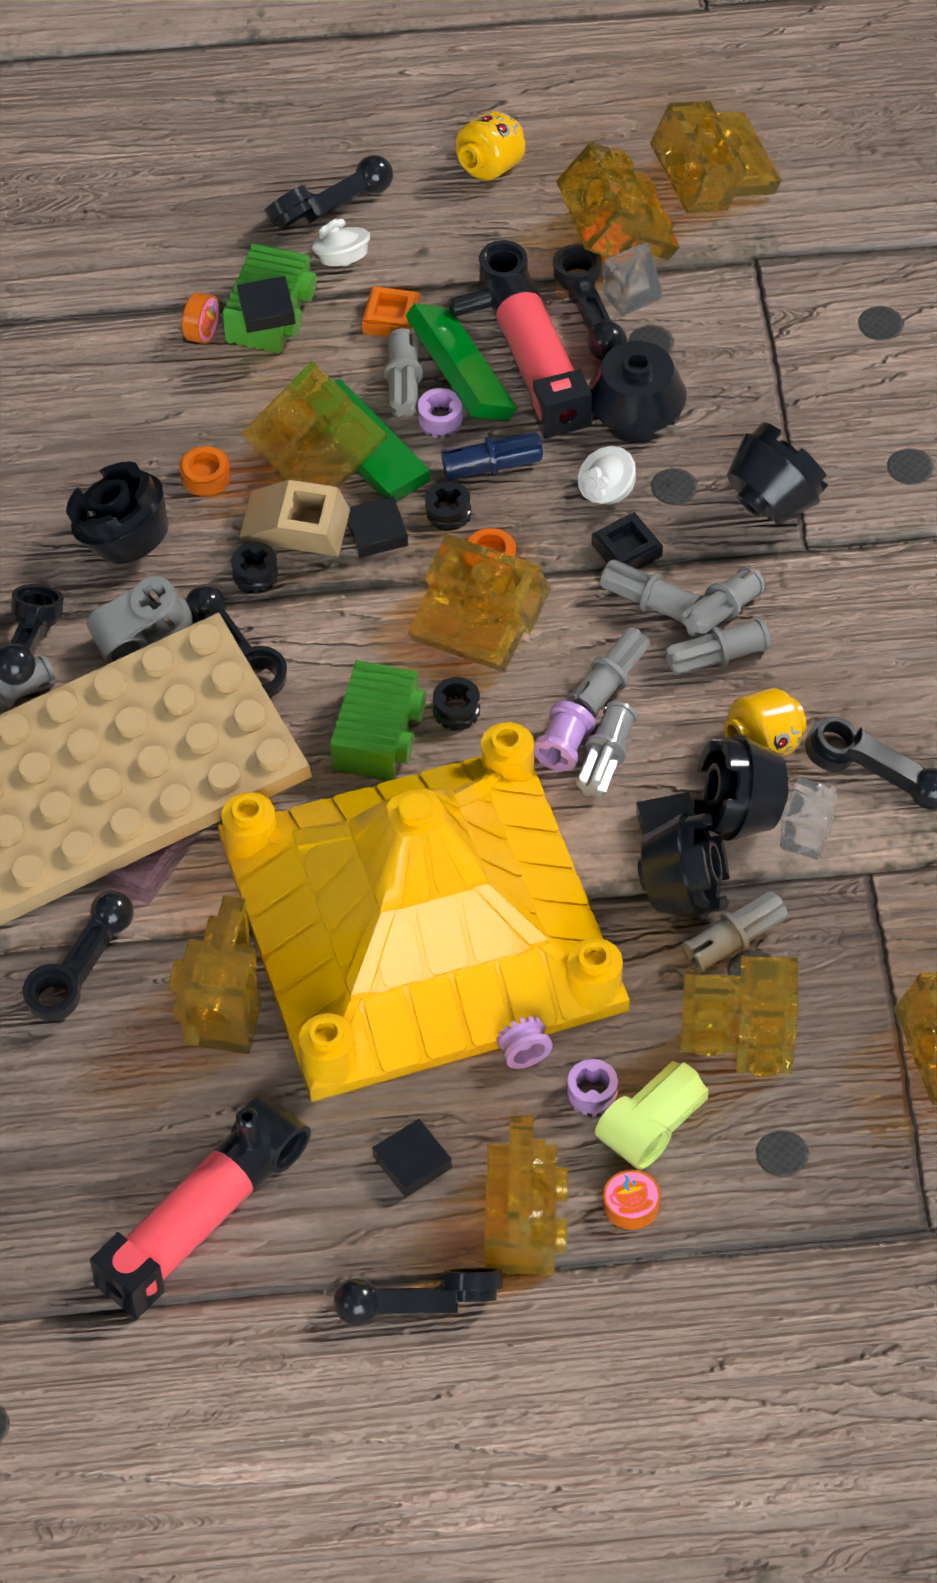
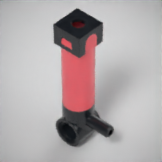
[448,240,592,439]
[90,1094,311,1320]

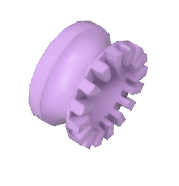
[417,388,463,438]
[496,1016,553,1069]
[567,1059,618,1117]

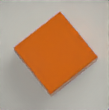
[362,286,420,340]

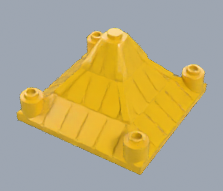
[218,722,630,1102]

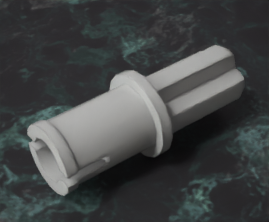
[384,328,423,417]
[600,560,703,621]
[681,566,765,637]
[666,618,771,675]
[567,627,650,719]
[576,701,637,798]
[682,891,788,973]

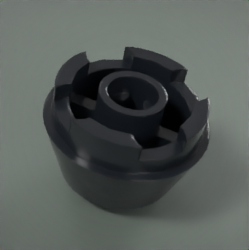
[588,341,687,442]
[727,422,828,524]
[66,461,169,564]
[694,733,789,841]
[638,812,730,920]

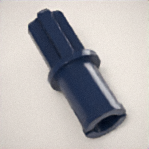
[441,432,543,481]

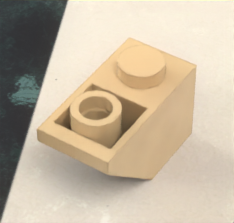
[239,480,350,557]

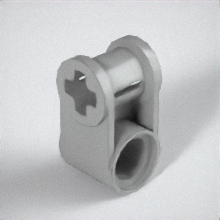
[86,576,193,665]

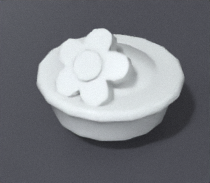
[312,219,370,267]
[578,446,636,505]

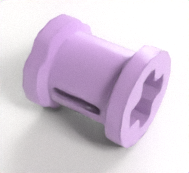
[534,701,595,771]

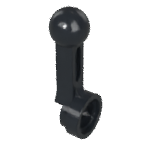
[264,155,393,229]
[553,244,627,360]
[0,584,64,685]
[185,585,287,698]
[805,717,937,809]
[23,890,134,1021]
[333,1268,503,1325]

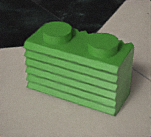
[223,243,317,354]
[330,660,426,781]

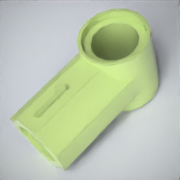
[595,1061,708,1171]

